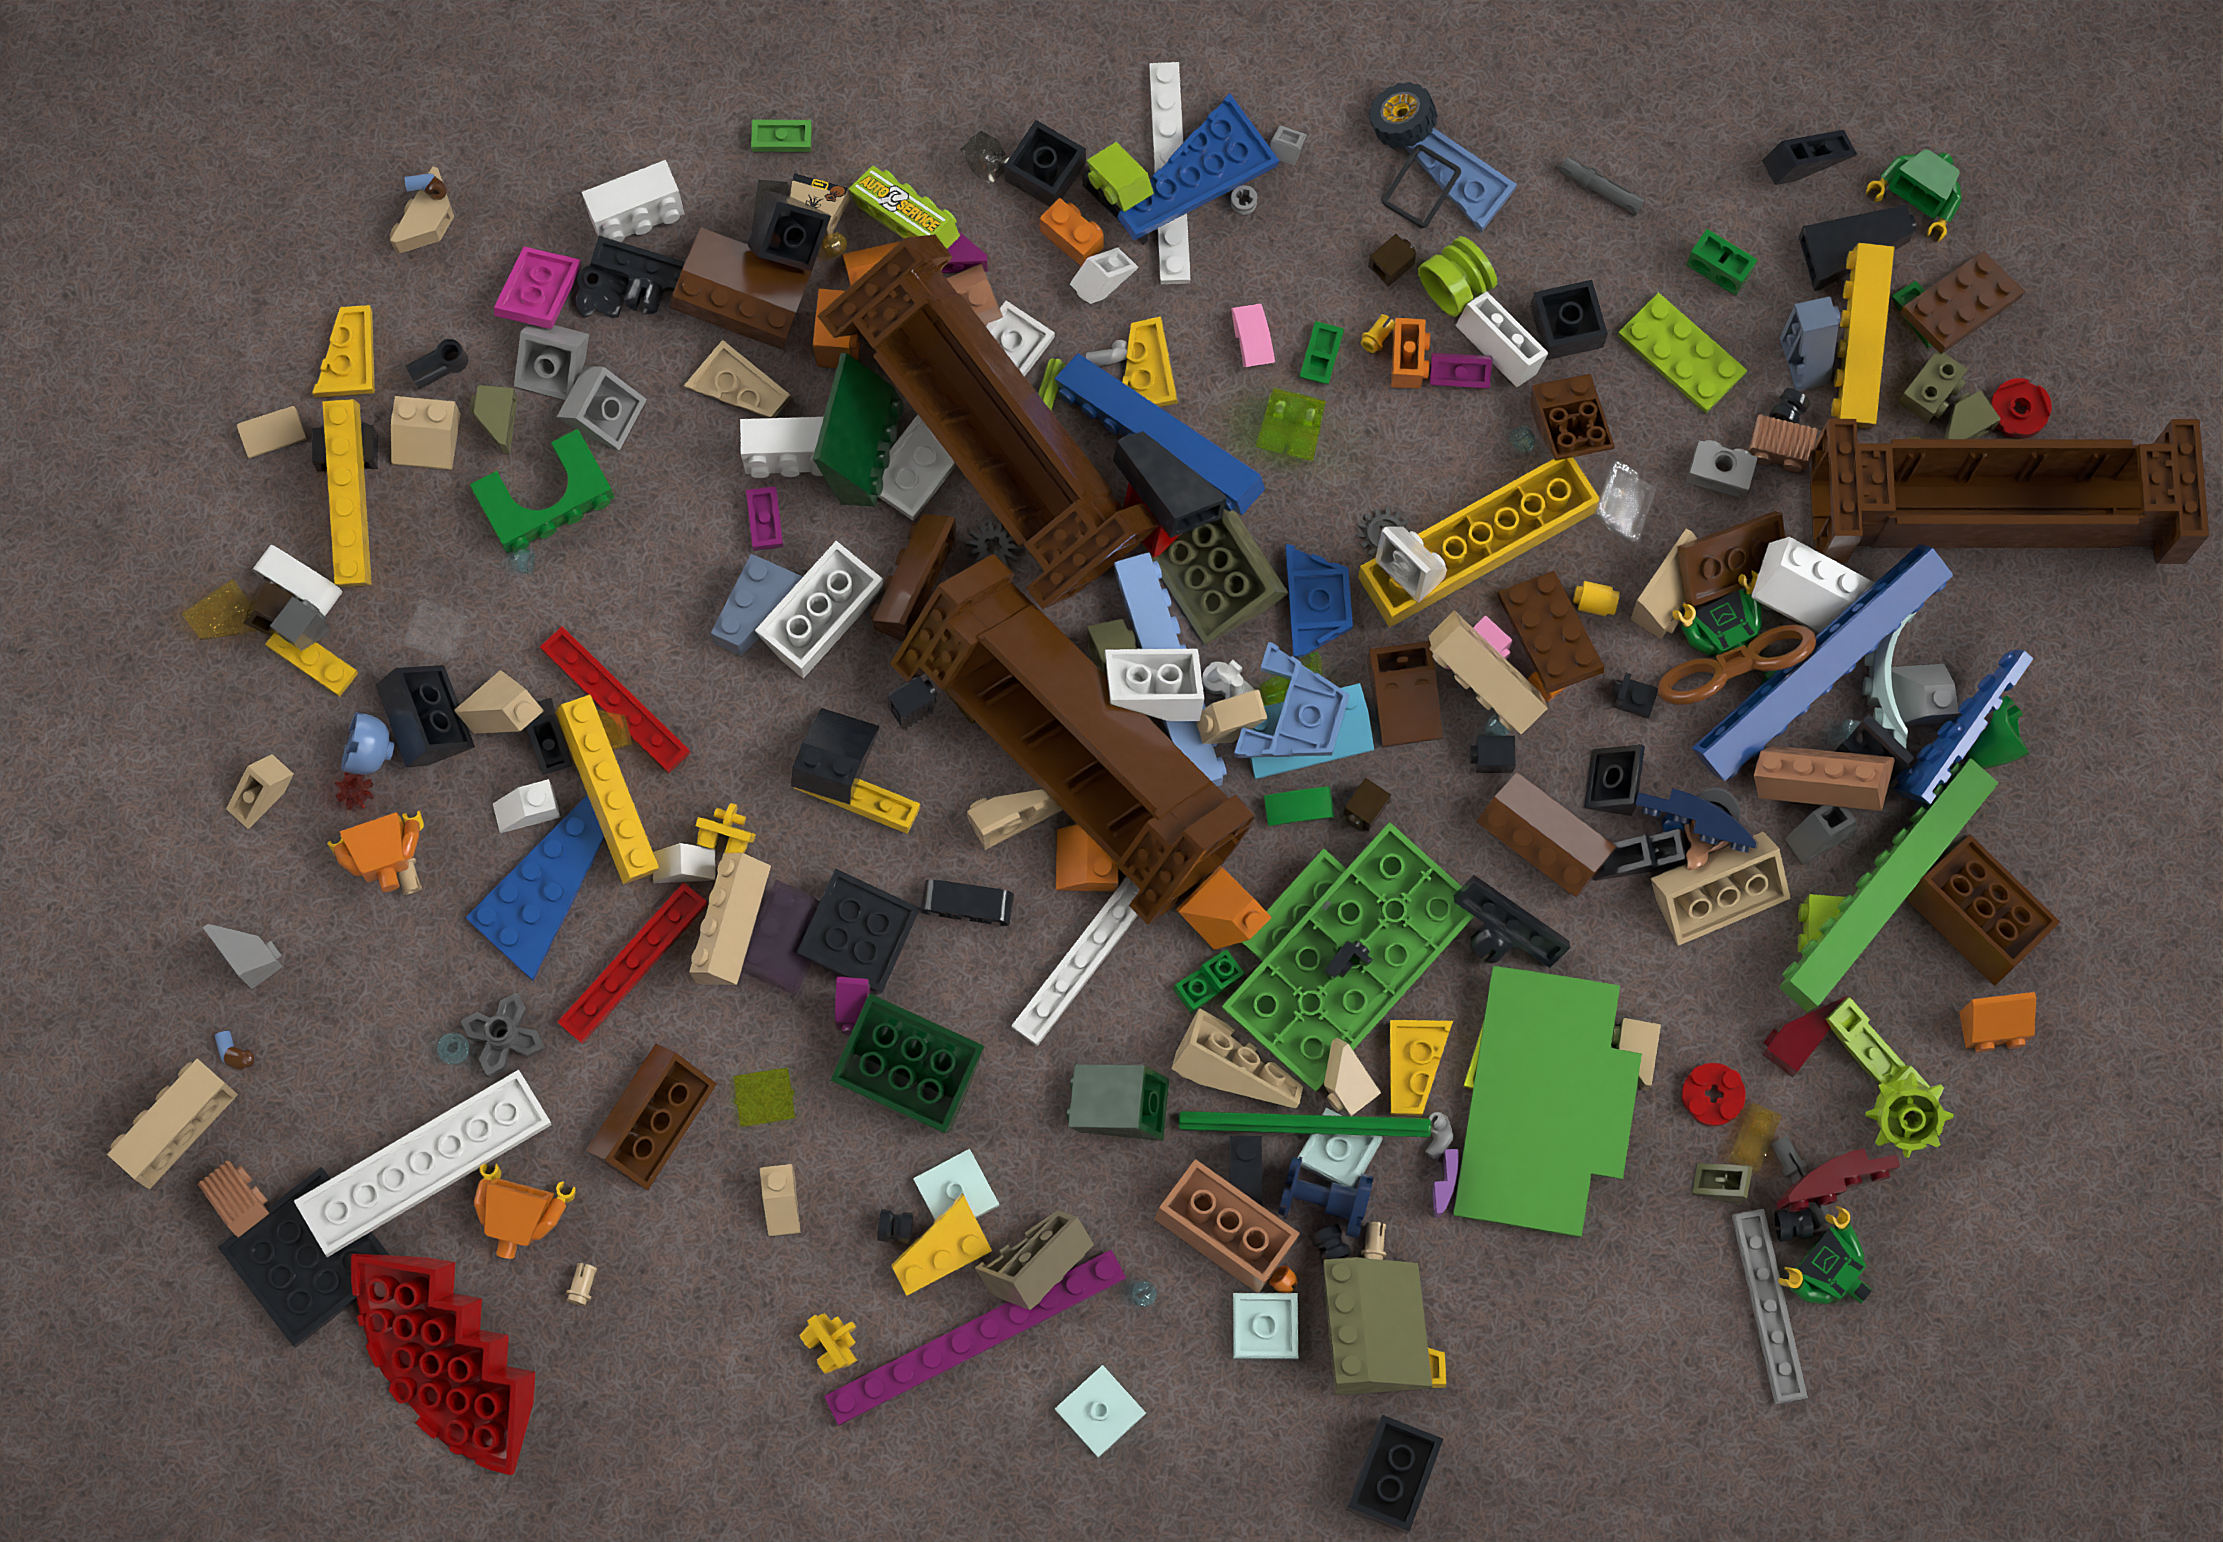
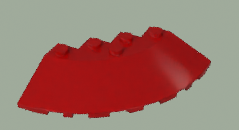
[351,1254,536,1475]

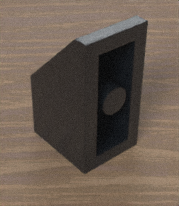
[526,698,572,775]

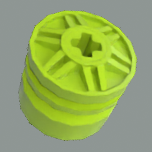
[1418,236,1497,317]

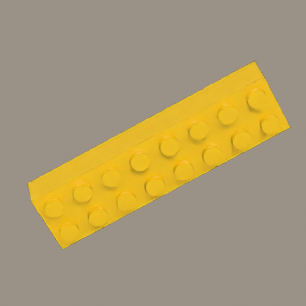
[1358,457,1601,628]

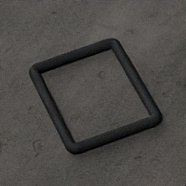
[1382,144,1461,228]

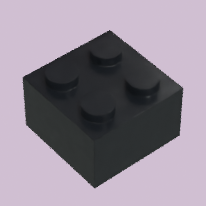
[1004,120,1086,207]
[1530,280,1608,360]

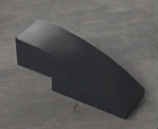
[1593,829,1689,881]

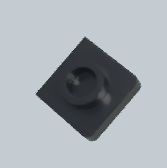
[1611,672,1658,719]
[1323,940,1373,980]

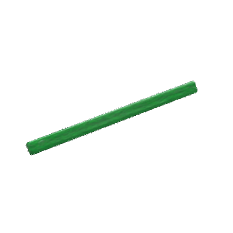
[1178,1111,1432,1138]

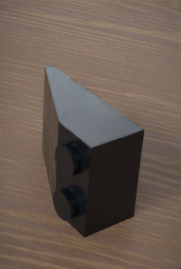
[791,708,880,805]

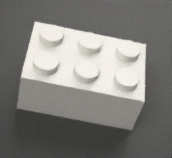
[582,160,685,242]
[740,417,824,478]

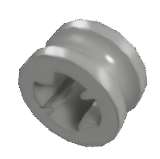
[1231,185,1258,215]

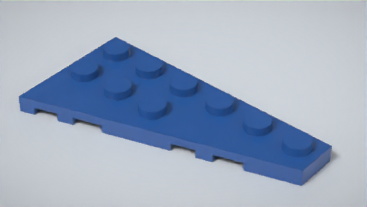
[1893,649,2033,804]
[466,795,605,982]

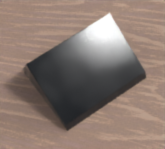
[1584,744,1645,816]

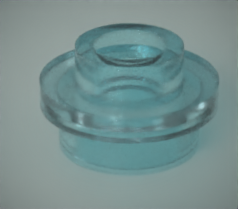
[437,1033,470,1065]

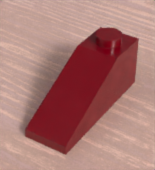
[1762,995,1853,1078]

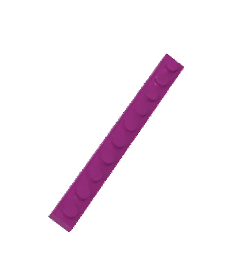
[824,1249,1126,1426]

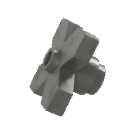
[461,993,545,1077]

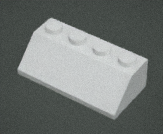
[1751,537,1875,634]
[755,541,883,679]

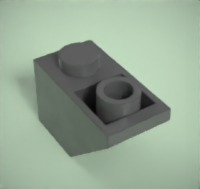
[270,597,330,651]
[1785,805,1857,865]

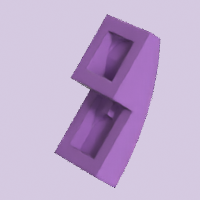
[1432,1149,1458,1218]

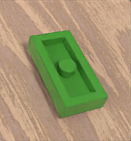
[751,120,812,152]

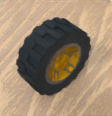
[1369,82,1438,149]

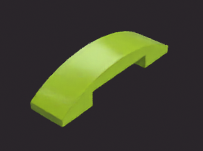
[1826,997,1930,1088]

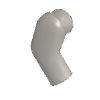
[1086,340,1128,366]
[1425,1112,1453,1161]

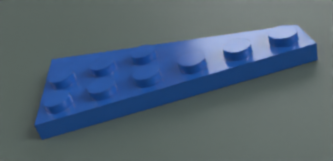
[1117,93,1279,240]

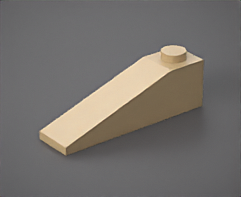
[967,789,1063,850]
[1171,1008,1303,1109]

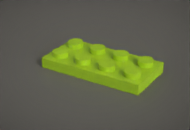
[1617,292,1747,414]

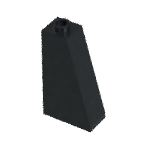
[1798,205,1916,291]
[1113,431,1227,538]

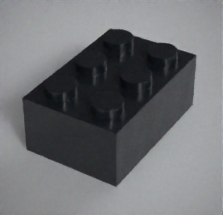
[1346,1415,1443,1534]

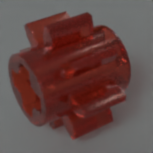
[335,772,374,810]

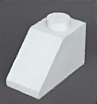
[1070,247,1138,304]
[493,779,560,833]

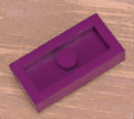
[1429,353,1492,388]
[746,486,783,551]

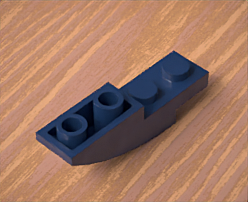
[1636,788,1759,853]

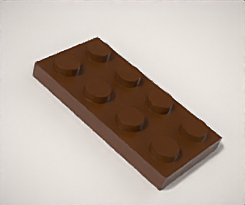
[1900,251,2025,354]
[1677,511,1786,606]
[1498,571,1605,694]

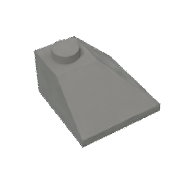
[1891,664,1959,726]
[203,924,283,989]

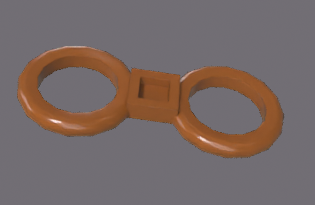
[1657,625,1816,705]

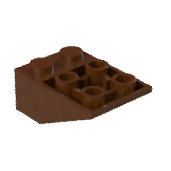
[1530,374,1615,461]
[1367,641,1443,747]

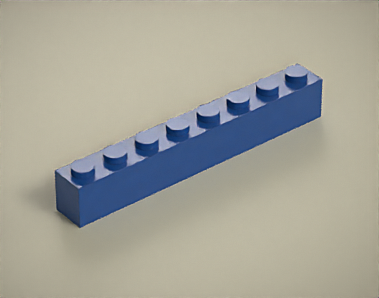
[1055,353,1265,516]

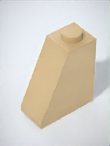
[454,670,543,734]

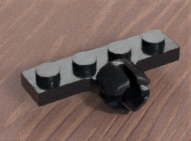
[590,236,685,314]
[1453,875,1571,968]

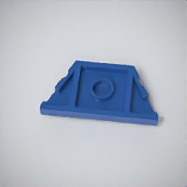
[1285,544,1353,659]

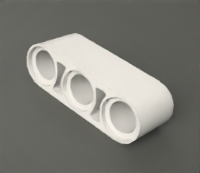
[252,545,343,616]

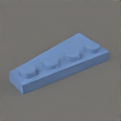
[1405,128,1517,233]

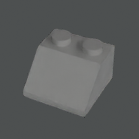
[514,324,589,400]
[557,366,647,450]

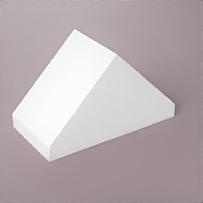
[653,843,716,883]

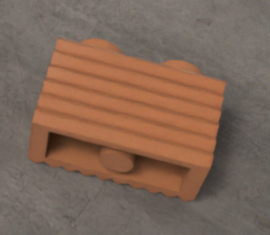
[1748,415,1818,472]
[198,1161,269,1237]

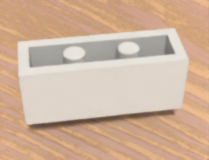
[1456,291,1548,387]

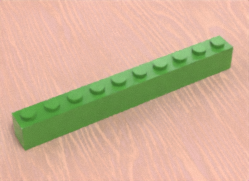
[1779,758,1998,1012]

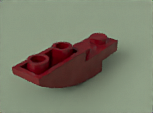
[1776,1148,1900,1212]

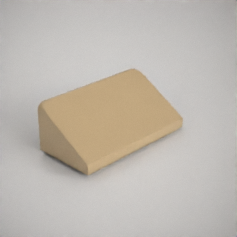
[237,406,307,458]

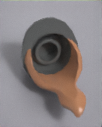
[1685,788,1740,871]

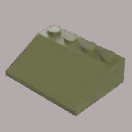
[1142,509,1288,645]
[1322,1257,1432,1396]

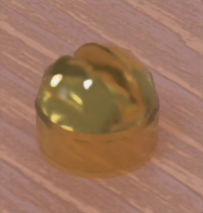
[822,232,847,259]

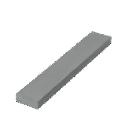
[1732,1209,1808,1405]

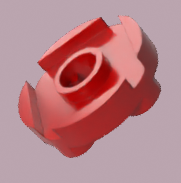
[1990,378,2052,439]
[1681,1063,1746,1127]

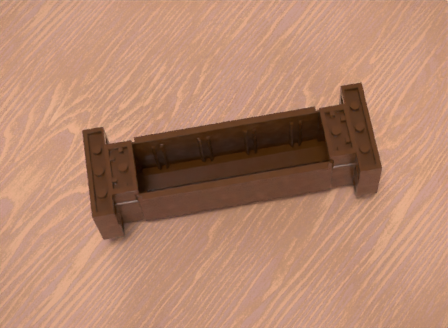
[817,234,1160,609]
[1810,419,2209,564]
[890,554,1257,925]

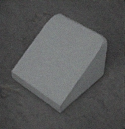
[1270,125,1307,166]

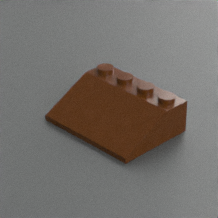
[670,227,813,350]
[1905,834,2060,986]

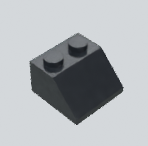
[747,190,831,272]

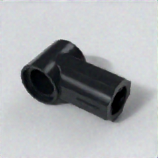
[405,339,468,390]

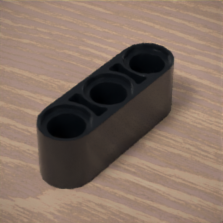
[920,879,1014,926]

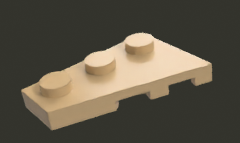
[684,340,792,418]

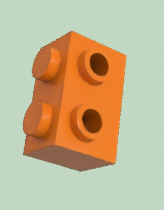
[1039,198,1104,267]
[1391,318,1430,389]

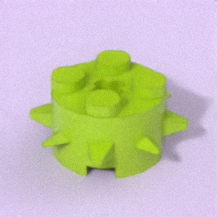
[1865,1072,1954,1158]

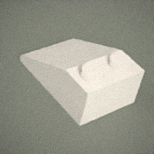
[1375,527,1447,603]
[1105,649,1204,721]

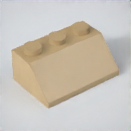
[1630,528,1697,639]

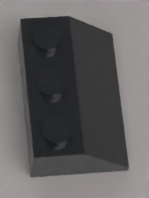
[376,665,475,767]

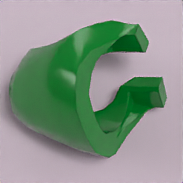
[1966,695,2030,769]

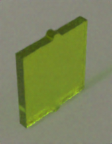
[733,1067,796,1127]

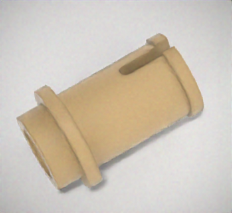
[397,858,422,895]
[1361,1222,1386,1260]
[566,1263,597,1306]

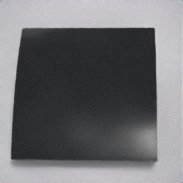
[1834,714,1915,786]

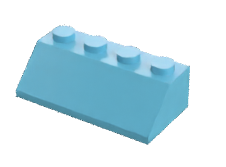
[1249,683,1374,779]

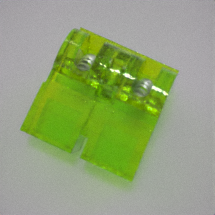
[1256,387,1327,461]

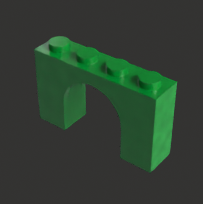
[470,429,615,554]

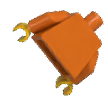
[327,811,424,892]
[474,1163,576,1259]

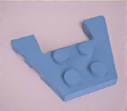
[1234,642,1350,758]

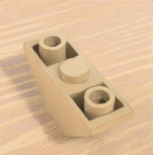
[390,166,454,253]

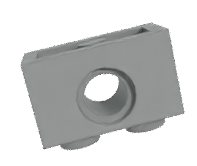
[1686,440,1758,499]

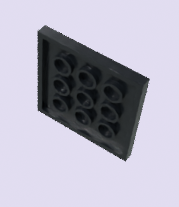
[218,1167,390,1348]

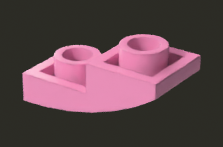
[1231,304,1275,367]

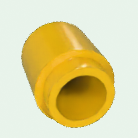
[1573,581,1620,617]

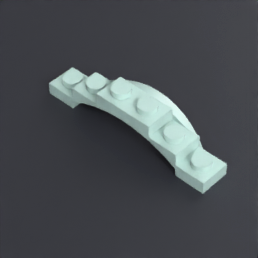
[1862,613,1916,749]

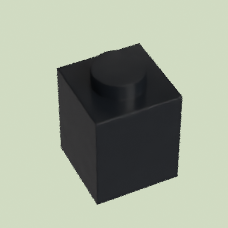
[1470,735,1516,773]

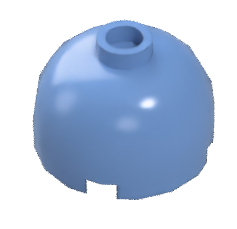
[341,712,394,775]

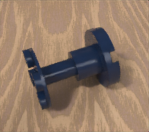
[1278,1157,1374,1239]

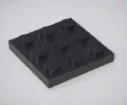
[795,868,920,994]

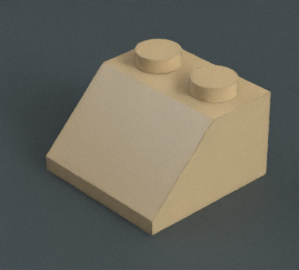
[391,396,460,470]

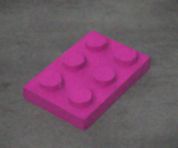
[494,246,581,329]

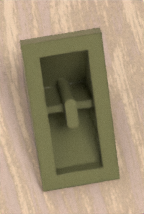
[1692,1163,1753,1205]

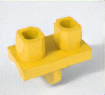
[695,803,756,853]
[800,1313,857,1374]

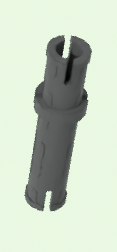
[1559,156,1645,216]
[1770,1135,1831,1229]

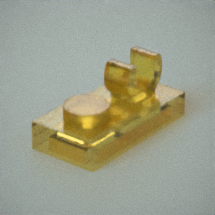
[1728,1103,1782,1174]

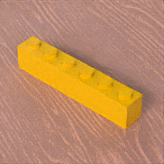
[1831,243,1894,429]
[323,399,371,587]
[555,695,659,885]

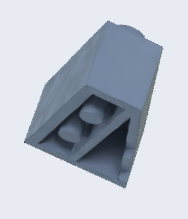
[1780,296,1841,391]
[711,554,803,656]

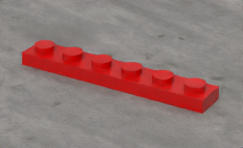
[540,626,691,774]
[557,882,708,1044]

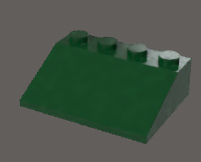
[813,353,904,507]
[830,993,985,1133]

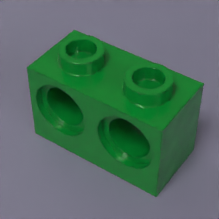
[1686,229,1758,296]

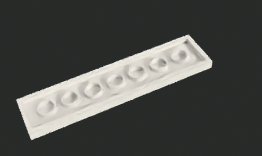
[878,301,1055,521]
[294,1070,551,1257]

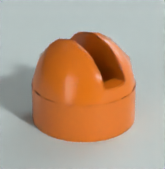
[1269,1265,1298,1293]

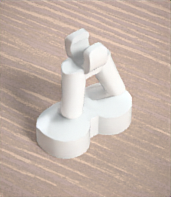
[1202,660,1254,699]

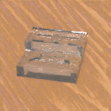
[1594,460,1657,544]

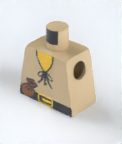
[790,173,850,239]

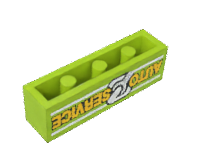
[848,165,960,249]

